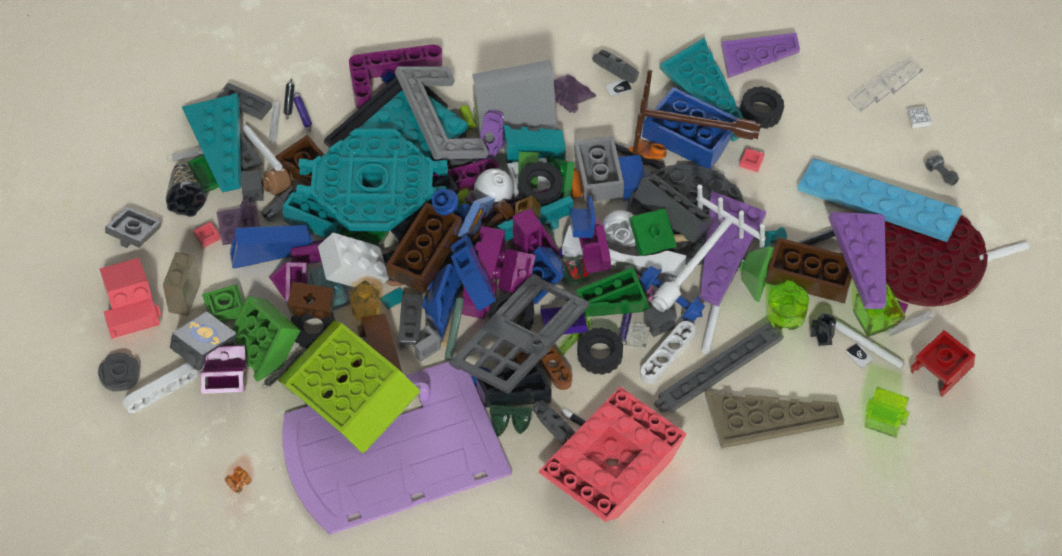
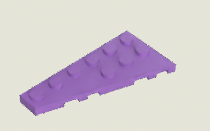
[828,212,886,309]

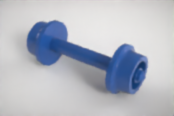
[432,189,471,224]
[639,266,705,322]

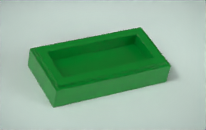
[187,155,219,193]

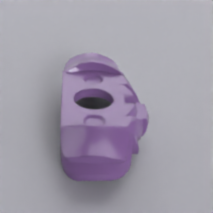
[474,110,505,162]

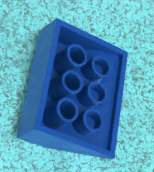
[642,87,737,169]

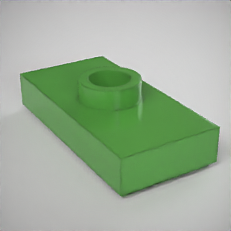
[517,152,539,189]

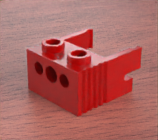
[911,330,976,397]

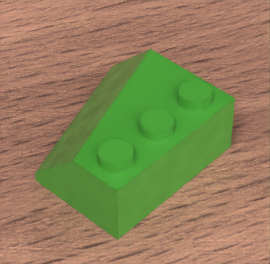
[232,296,300,381]

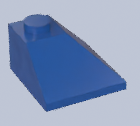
[531,246,564,304]

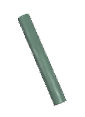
[445,298,464,360]

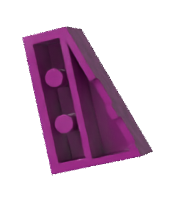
[513,208,558,254]

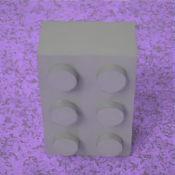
[574,136,624,203]

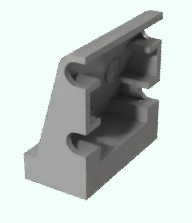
[472,60,559,150]

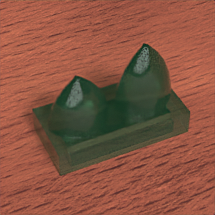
[489,405,533,437]

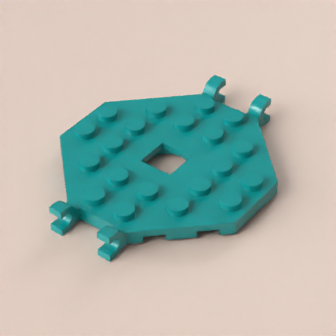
[296,129,448,231]

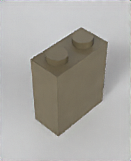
[163,252,201,316]

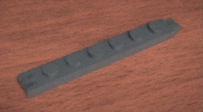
[654,322,784,414]

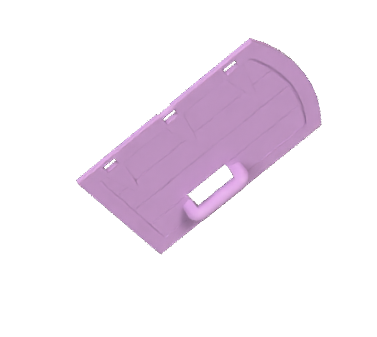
[282,361,512,535]

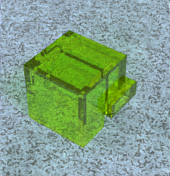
[853,284,906,337]
[865,387,910,438]

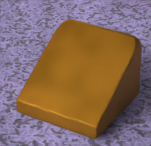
[515,196,541,218]

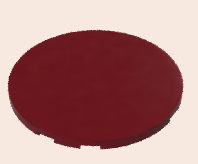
[885,215,988,307]

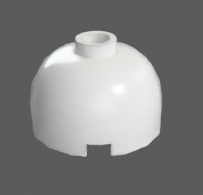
[473,168,514,208]
[601,210,636,251]

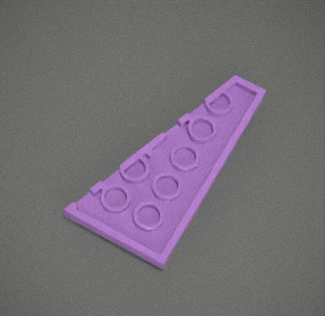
[700,191,766,307]

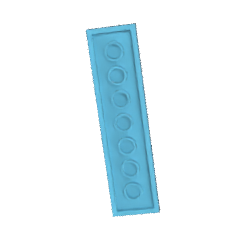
[798,158,962,242]

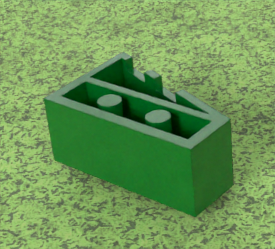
[576,267,649,317]

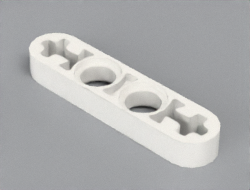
[640,321,695,384]
[122,363,199,414]

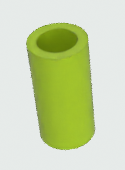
[458,105,475,131]

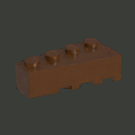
[275,135,324,186]

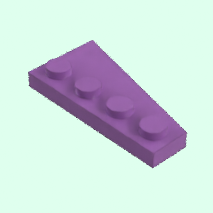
[721,33,800,78]

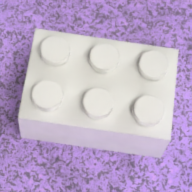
[318,233,389,292]

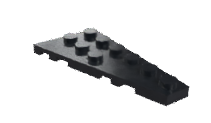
[324,76,448,148]

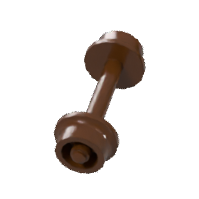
[457,200,515,249]

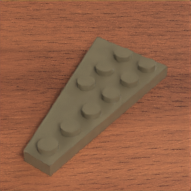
[705,391,844,449]

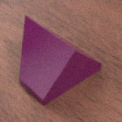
[269,262,309,303]

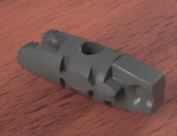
[592,49,639,84]
[533,400,576,445]

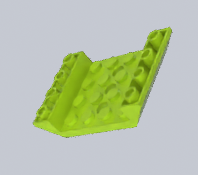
[277,320,421,454]

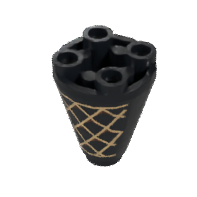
[166,164,206,217]

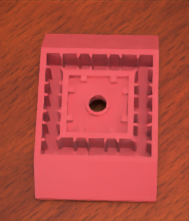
[539,387,686,522]

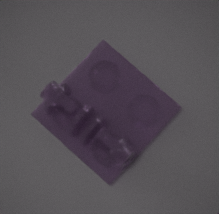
[554,74,596,113]
[216,200,260,245]

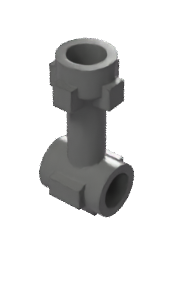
[925,155,959,186]

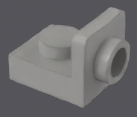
[415,325,441,362]

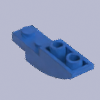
[450,235,496,311]

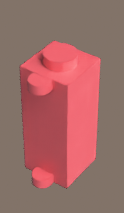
[103,298,161,339]

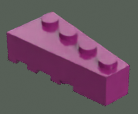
[462,226,506,319]

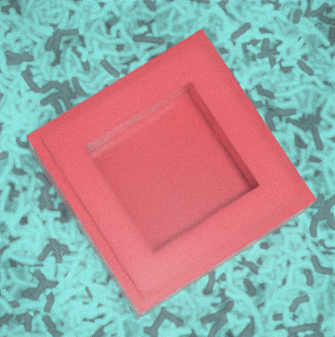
[739,148,765,172]
[193,222,221,248]

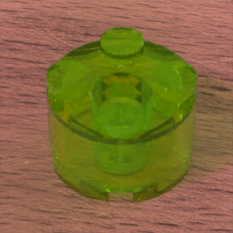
[766,281,810,330]

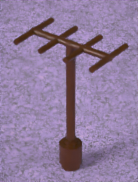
[633,70,761,154]

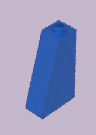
[230,225,312,268]

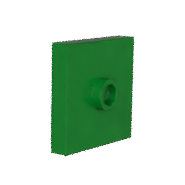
[628,208,677,256]

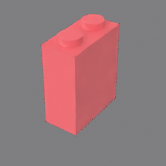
[100,258,152,309]

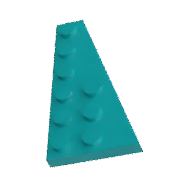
[660,38,744,142]
[182,93,241,193]

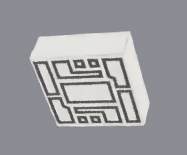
[907,107,932,128]

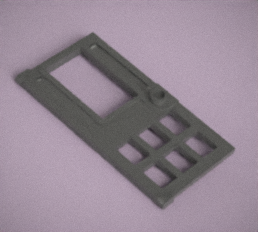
[449,274,590,394]

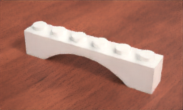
[562,225,686,282]

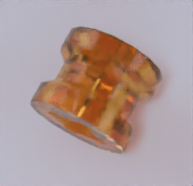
[224,466,252,493]

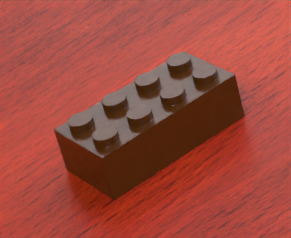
[386,203,463,293]
[766,237,853,304]

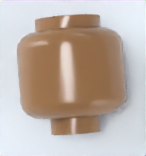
[262,167,293,195]

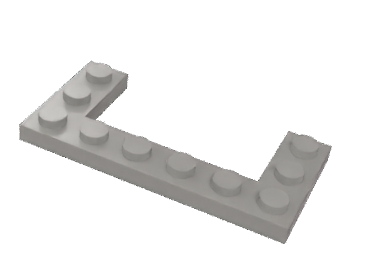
[395,67,489,159]

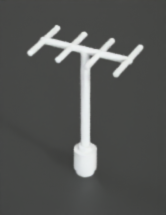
[651,185,766,312]

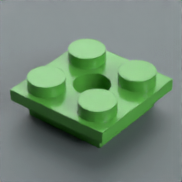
[202,284,244,322]

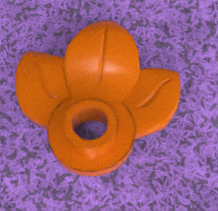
[628,139,667,160]

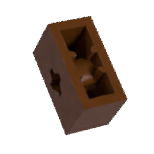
[287,282,335,319]

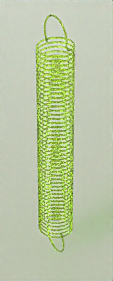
[558,316,594,356]

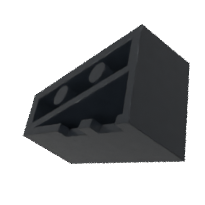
[477,360,552,408]

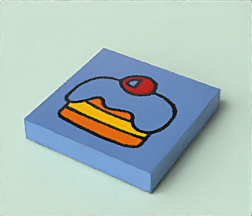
[458,196,495,238]

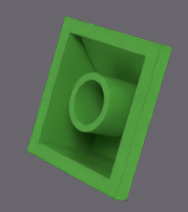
[739,246,774,302]

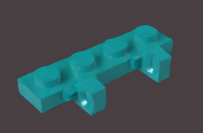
[498,196,574,241]

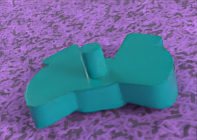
[758,227,787,248]

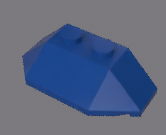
[422,263,463,339]

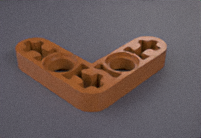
[497,346,572,390]

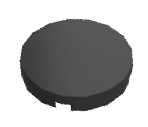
[98,353,140,392]

